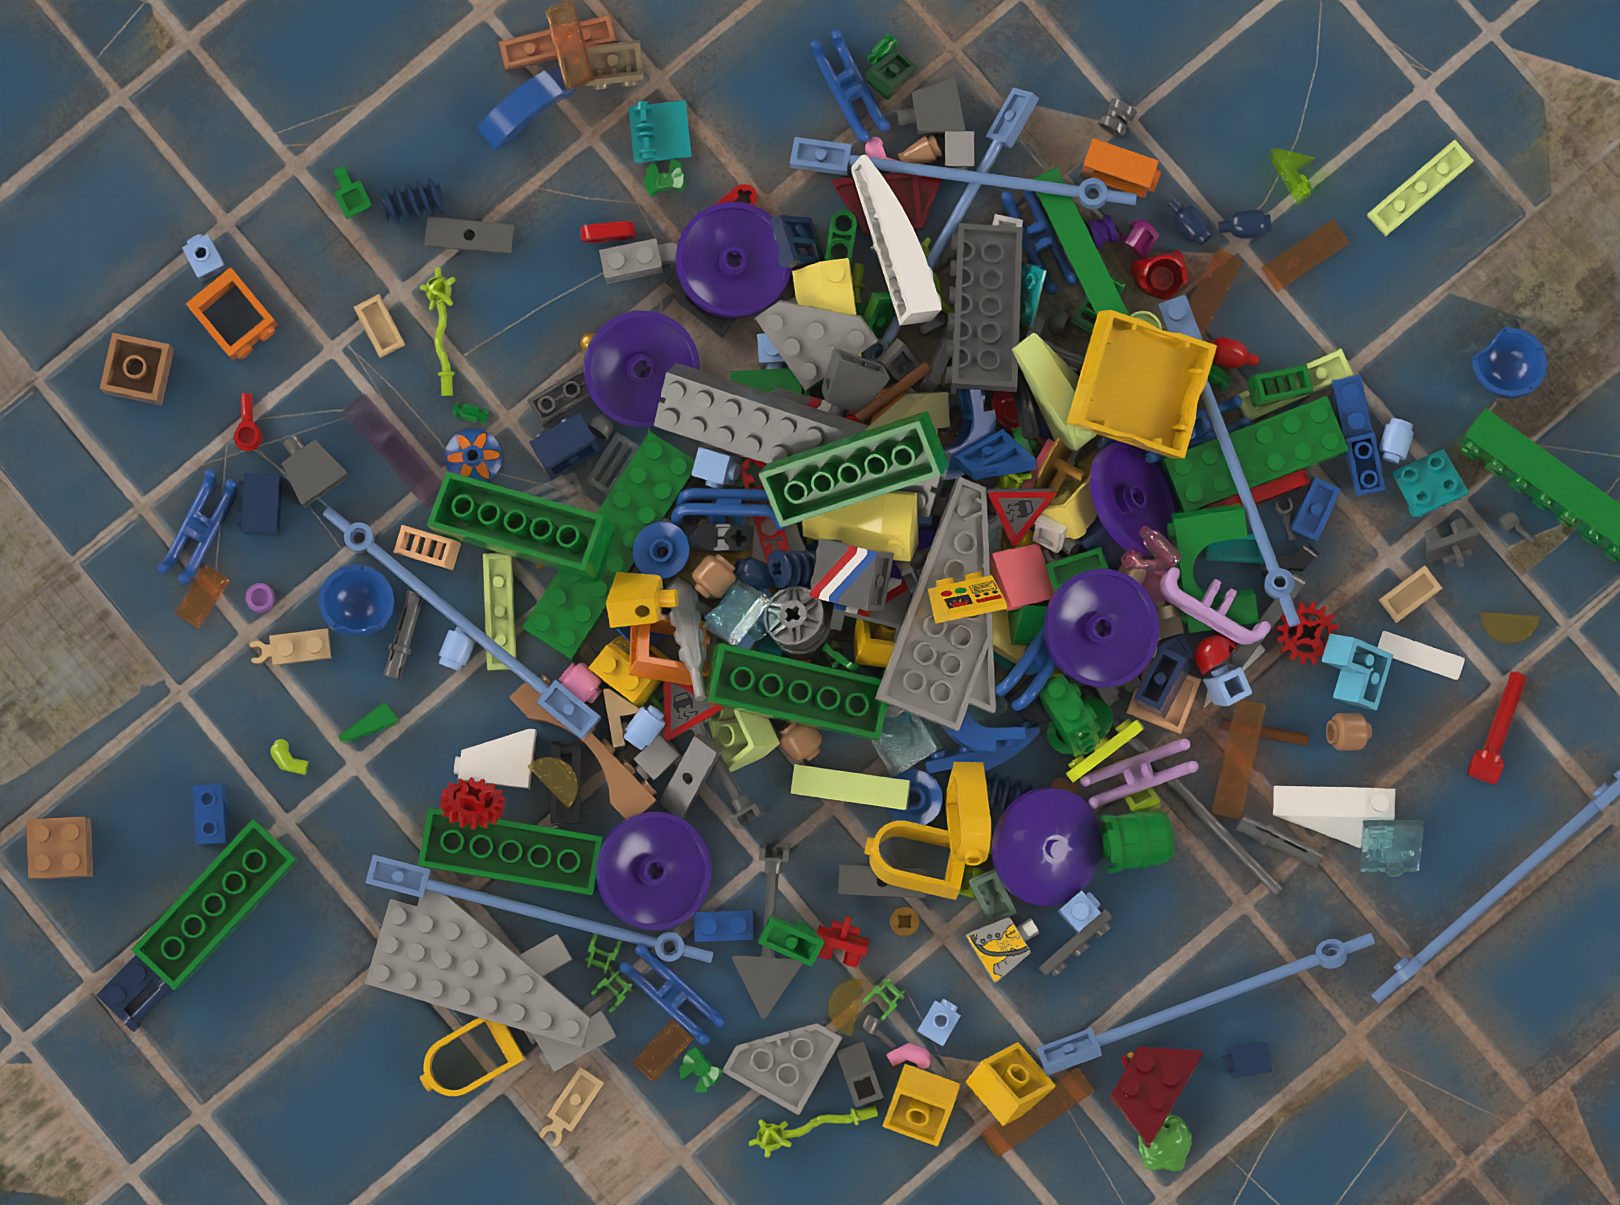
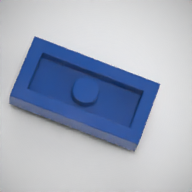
[1289,477,1341,542]
[694,910,754,942]

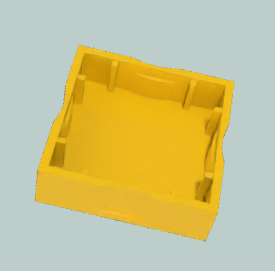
[1066,310,1217,459]

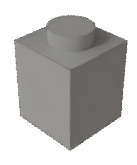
[944,131,974,171]
[634,735,680,781]

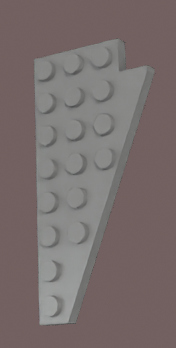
[875,477,996,731]
[365,889,593,1048]

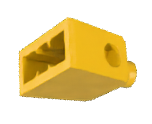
[606,572,679,628]

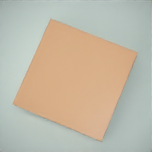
[1126,660,1202,735]

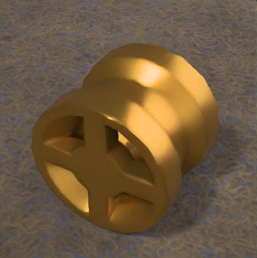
[890,907,920,937]

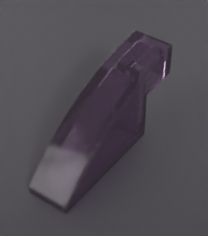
[342,393,442,509]

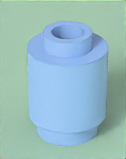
[1378,418,1414,463]
[439,626,476,672]
[624,705,666,750]

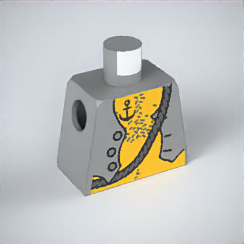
[965,917,1039,983]

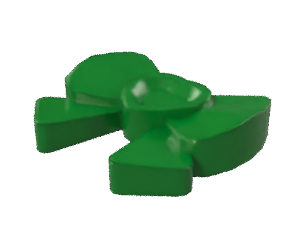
[644,158,686,197]
[821,642,860,674]
[679,1047,723,1093]

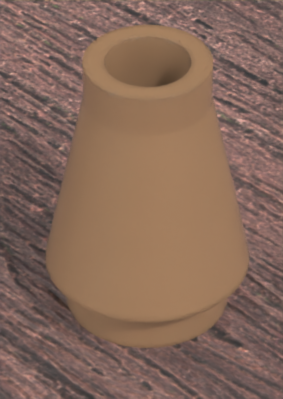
[898,134,943,164]

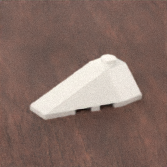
[1273,786,1395,850]

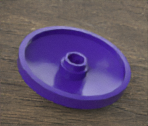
[675,202,792,318]
[583,310,700,427]
[1090,441,1178,556]
[1044,569,1159,688]
[992,787,1102,906]
[596,812,711,930]

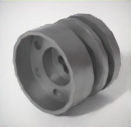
[763,586,835,660]

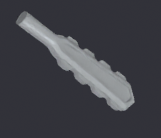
[666,576,707,701]

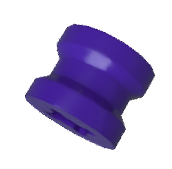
[1087,214,1118,248]

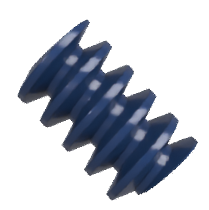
[382,178,445,223]
[768,550,816,588]
[986,773,1033,814]

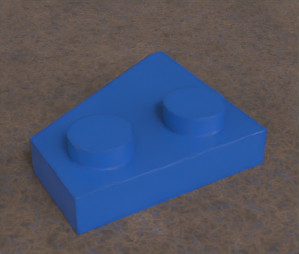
[955,429,1037,480]

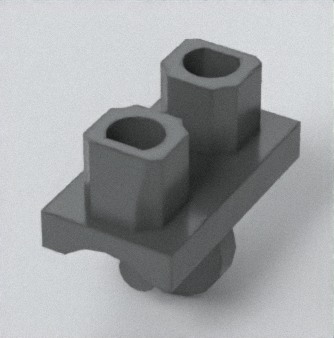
[1425,518,1479,569]

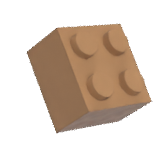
[100,332,174,406]
[26,817,93,880]

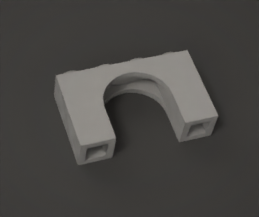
[519,934,617,1072]

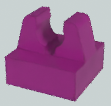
[1120,218,1159,259]

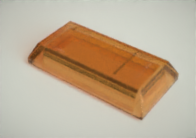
[174,564,230,629]
[632,1019,694,1082]

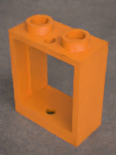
[1080,138,1161,199]
[186,267,278,361]
[629,614,710,686]

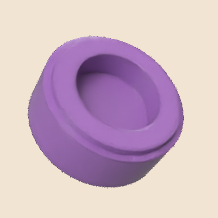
[245,583,276,613]

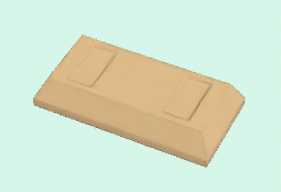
[354,294,405,358]
[1379,565,1443,623]

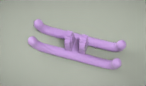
[1160,567,1271,645]
[1079,738,1199,809]

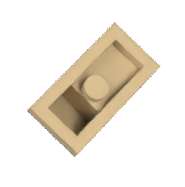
[603,688,639,749]

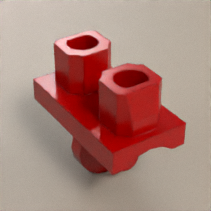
[816,915,870,968]

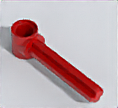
[1467,671,1527,786]

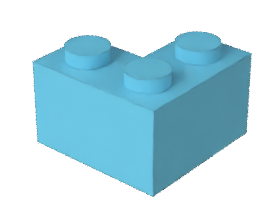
[1321,634,1394,710]

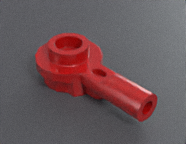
[233,393,263,452]

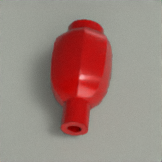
[1208,337,1259,369]

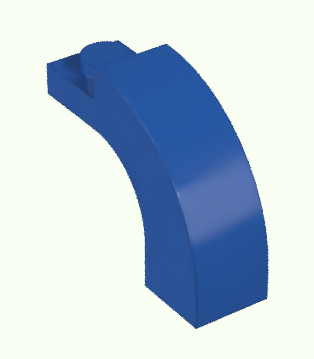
[478,67,577,150]
[942,388,996,481]
[942,710,1026,755]

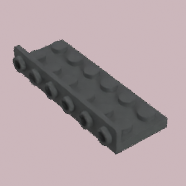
[945,223,1023,394]

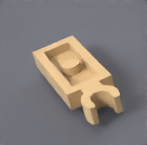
[250,629,332,666]
[540,1066,605,1147]

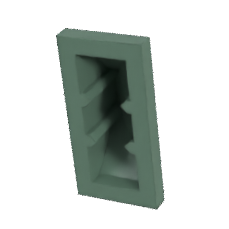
[969,869,1017,924]

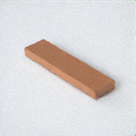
[499,14,617,71]

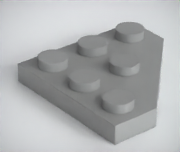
[755,300,878,390]
[723,1023,842,1115]

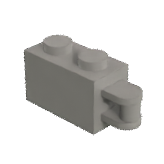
[599,238,677,284]

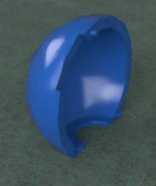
[1472,327,1547,399]
[318,564,395,635]

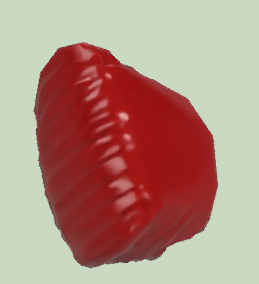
[1131,250,1188,300]

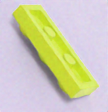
[1066,719,1145,783]

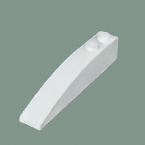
[850,155,942,326]

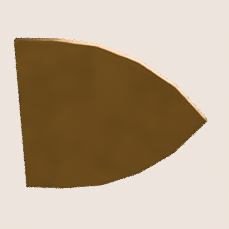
[1033,437,1086,494]

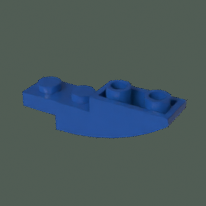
[1331,374,1386,496]
[926,720,1040,774]

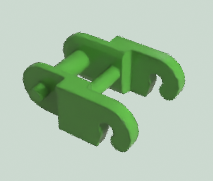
[585,933,622,974]
[590,969,634,1014]
[862,977,906,1021]

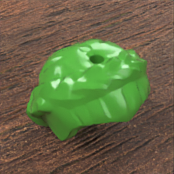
[1138,1114,1192,1171]

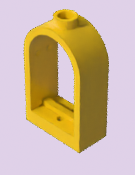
[944,762,991,866]
[864,821,965,900]
[419,1017,526,1096]

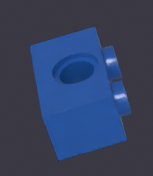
[192,783,230,846]

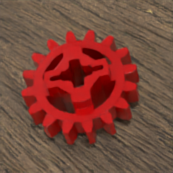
[1275,602,1339,665]
[440,777,505,829]

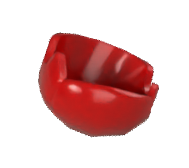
[990,391,1036,431]
[1194,634,1237,676]

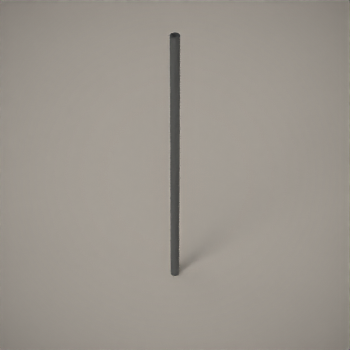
[1065,675,1283,896]

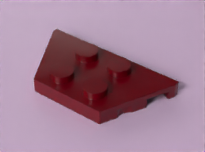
[833,173,942,236]
[1110,1046,1203,1148]

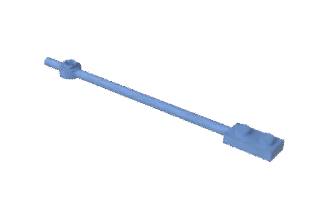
[864,87,1039,364]
[790,137,1137,209]
[1158,295,1300,627]
[323,506,601,741]
[1371,769,1620,1004]
[365,854,714,964]
[1036,933,1375,1076]

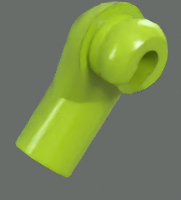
[270,739,309,775]

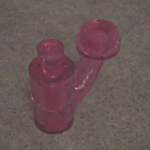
[1121,526,1182,571]

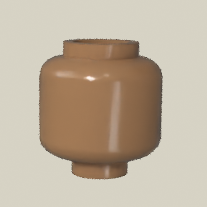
[692,554,736,599]
[1326,712,1372,751]
[779,722,822,761]

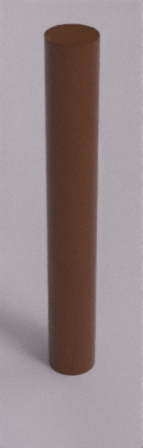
[855,361,932,424]
[1220,718,1309,746]

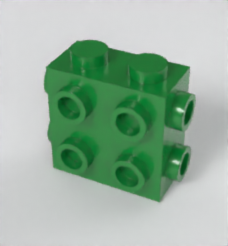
[1039,673,1101,757]

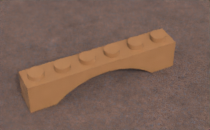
[509,673,657,819]

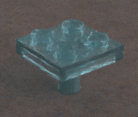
[703,580,771,647]
[870,707,942,778]
[1359,820,1424,877]

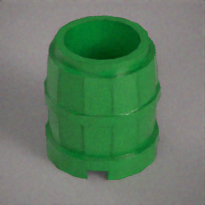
[1100,811,1174,874]

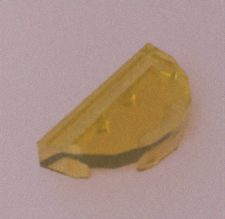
[1480,612,1540,644]
[527,757,578,808]
[829,979,864,1037]

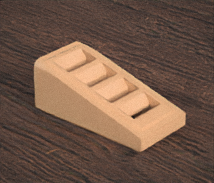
[393,525,461,570]

